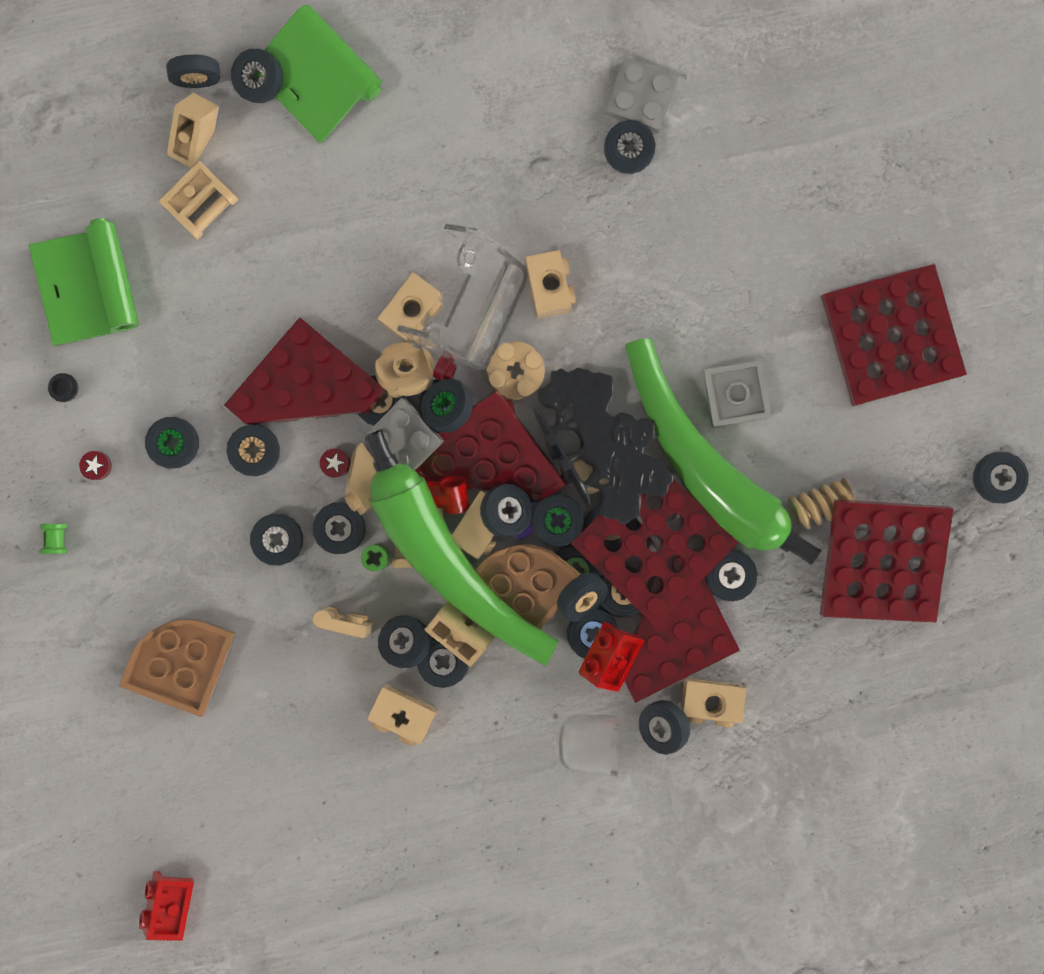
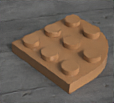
[475,544,582,630]
[119,619,236,717]

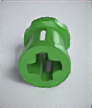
[39,524,67,554]
[361,545,390,571]

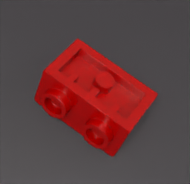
[578,622,645,692]
[139,871,194,941]

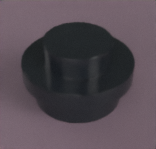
[48,373,79,402]

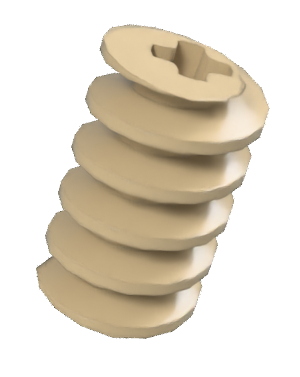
[788,477,855,530]

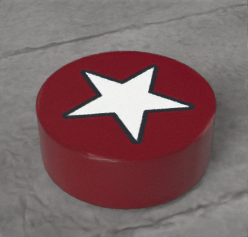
[320,448,350,478]
[79,451,112,480]

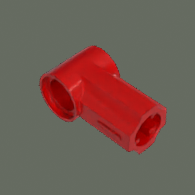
[426,476,470,514]

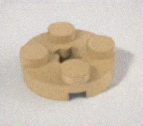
[487,341,545,401]
[375,342,435,398]

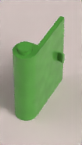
[255,4,382,143]
[28,218,139,347]

